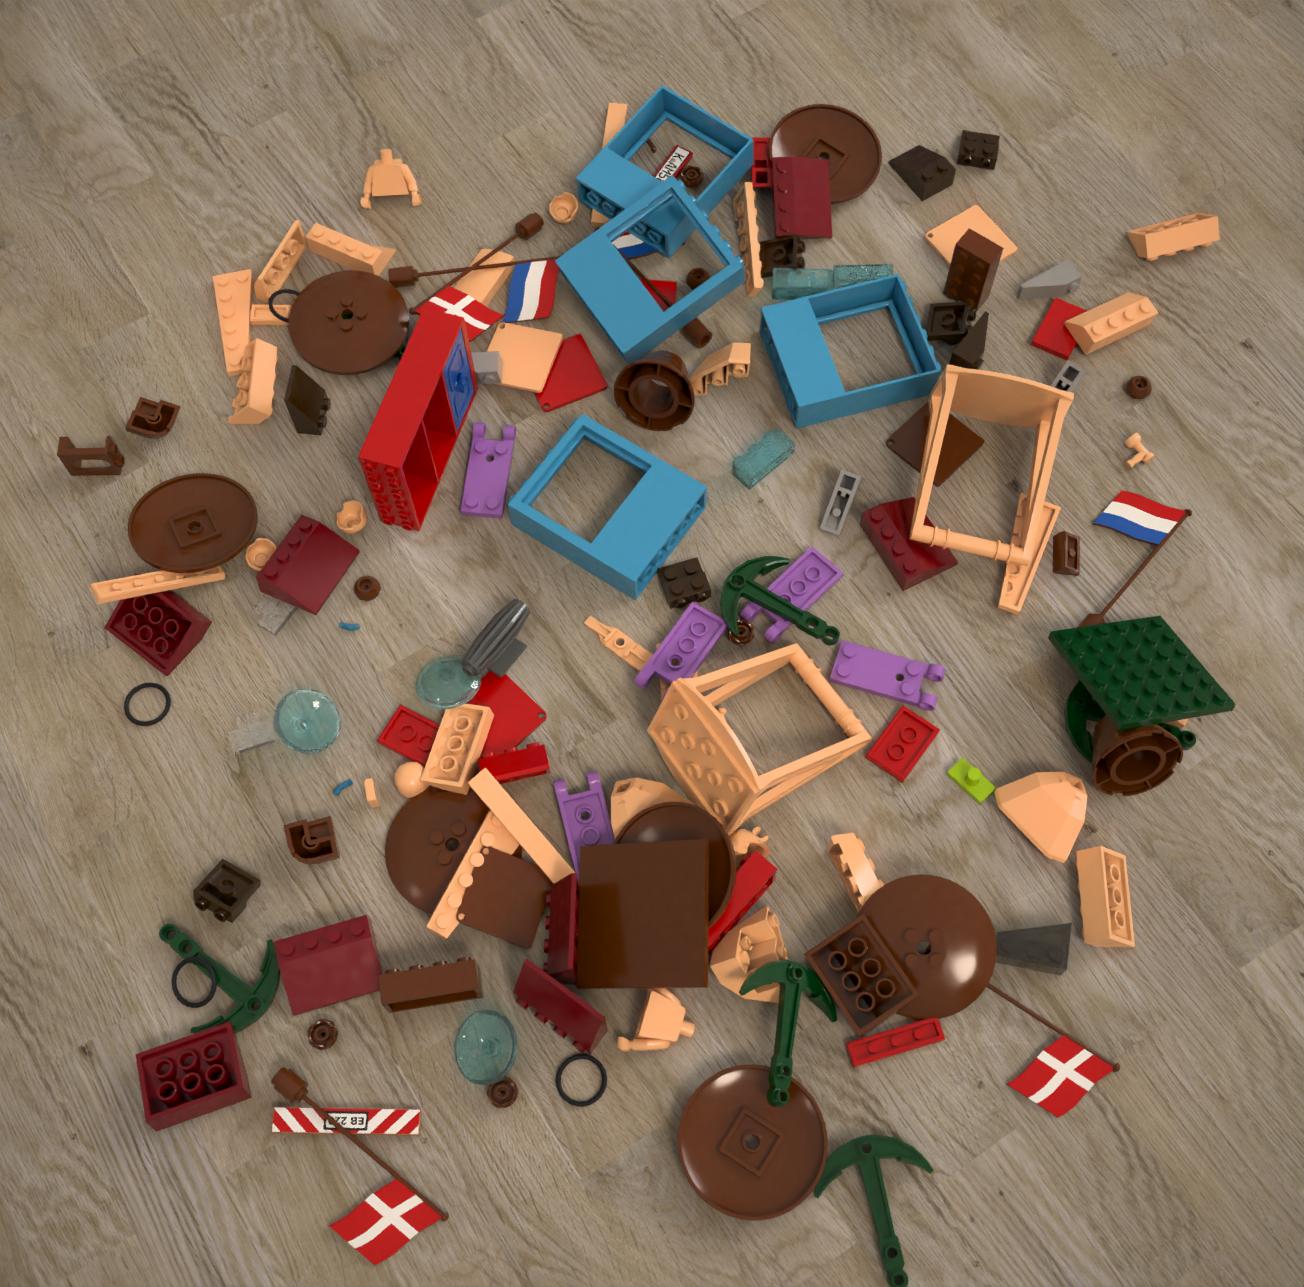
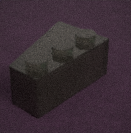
[995,923,1072,976]

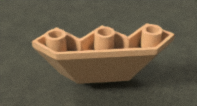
[689,342,751,396]
[994,772,1087,863]
[611,777,697,839]
[710,906,788,1003]

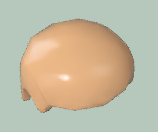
[549,192,578,224]
[336,500,368,534]
[245,538,277,572]
[394,762,429,798]

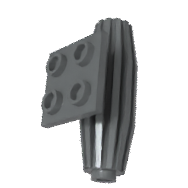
[461,599,530,678]

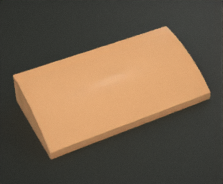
[254,220,308,303]
[454,249,515,307]
[420,701,494,795]

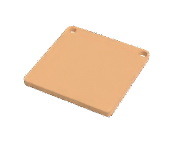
[925,205,1018,266]
[487,322,563,393]

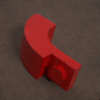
[751,137,771,189]

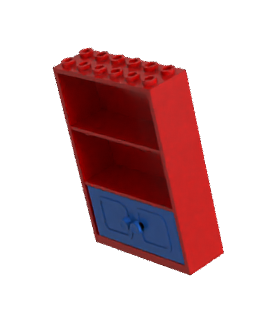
[358,307,478,531]

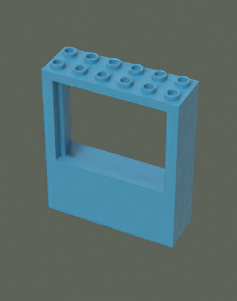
[576,85,753,258]
[555,175,746,364]
[759,274,942,429]
[508,414,707,601]

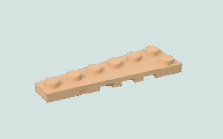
[732,182,763,297]
[213,269,253,377]
[998,493,1061,615]
[425,810,520,939]

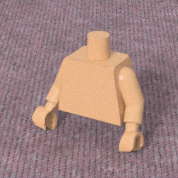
[361,149,422,209]
[617,988,695,1052]

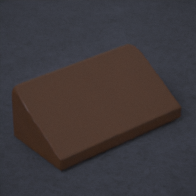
[1053,531,1080,576]

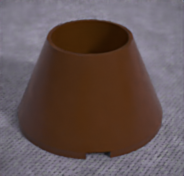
[614,350,695,431]
[1092,715,1183,796]

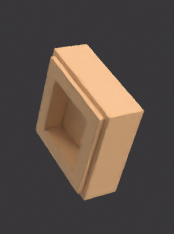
[364,778,380,808]

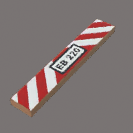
[271,1107,422,1136]

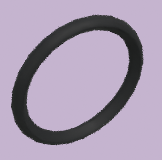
[268,289,300,322]
[124,683,171,726]
[171,957,217,1008]
[556,1054,607,1107]

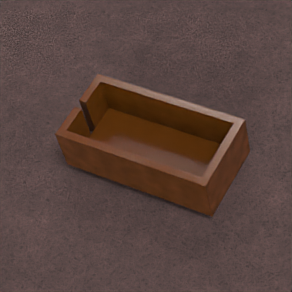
[943,228,1004,312]
[379,957,484,1013]

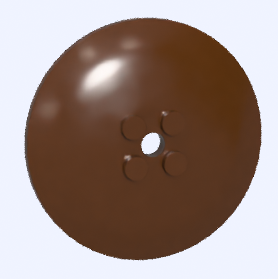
[768,104,882,204]
[288,270,409,375]
[128,473,258,573]
[385,787,523,914]
[613,802,737,930]
[857,874,997,1020]
[678,1064,828,1221]

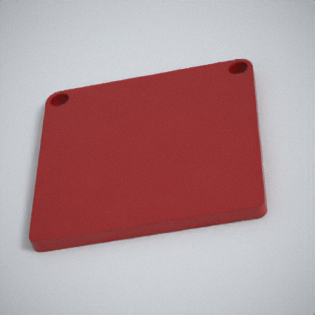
[534,334,608,412]
[442,671,547,758]

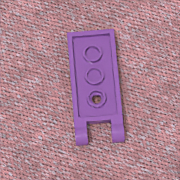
[460,422,516,519]
[740,547,843,644]
[634,602,728,701]
[829,640,946,711]
[553,770,615,882]

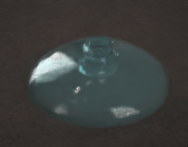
[416,655,482,709]
[274,689,341,754]
[455,1010,517,1085]

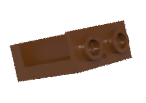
[57,436,125,476]

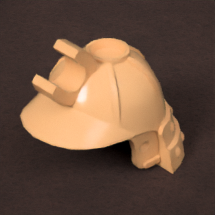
[729,827,770,871]

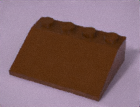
[804,914,920,1038]

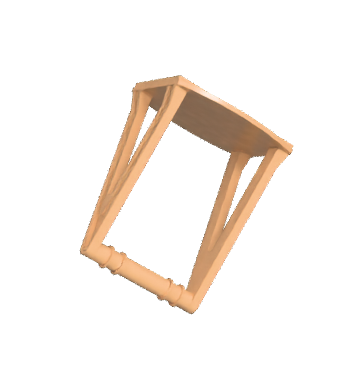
[909,364,1074,566]
[647,643,872,836]

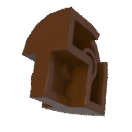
[126,397,180,439]
[283,816,340,864]

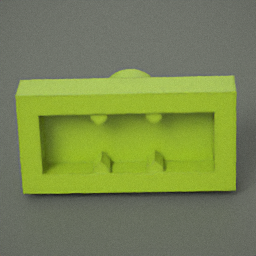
[946,757,996,805]

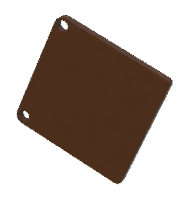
[886,402,984,487]
[456,846,553,949]

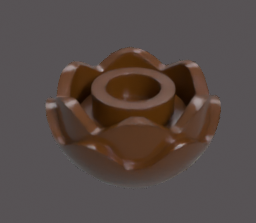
[680,165,704,188]
[686,268,711,290]
[1126,376,1152,399]
[354,576,381,601]
[727,619,755,645]
[308,1019,338,1050]
[487,1077,518,1108]

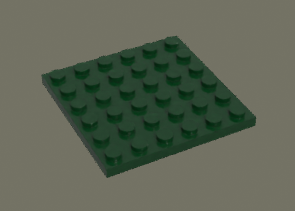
[1048,616,1236,730]

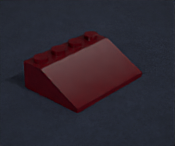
[770,156,832,240]
[860,497,958,591]
[256,514,360,615]
[104,574,212,676]
[543,873,579,985]
[274,915,383,1016]
[513,959,608,1054]
[135,1022,252,1132]

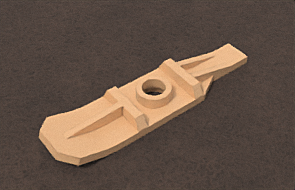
[584,615,653,671]

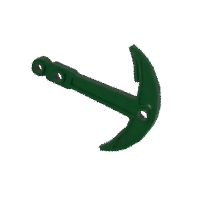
[720,556,840,646]
[1064,680,1196,763]
[159,924,280,1034]
[739,960,837,1107]
[814,1135,933,1287]

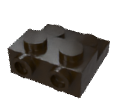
[957,130,1000,170]
[760,234,806,279]
[926,301,976,344]
[657,557,711,609]
[193,859,261,923]

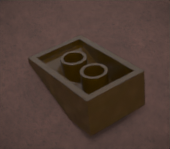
[888,145,956,201]
[949,311,989,370]
[284,365,331,435]

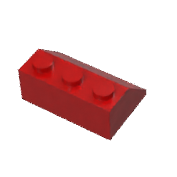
[478,742,551,784]

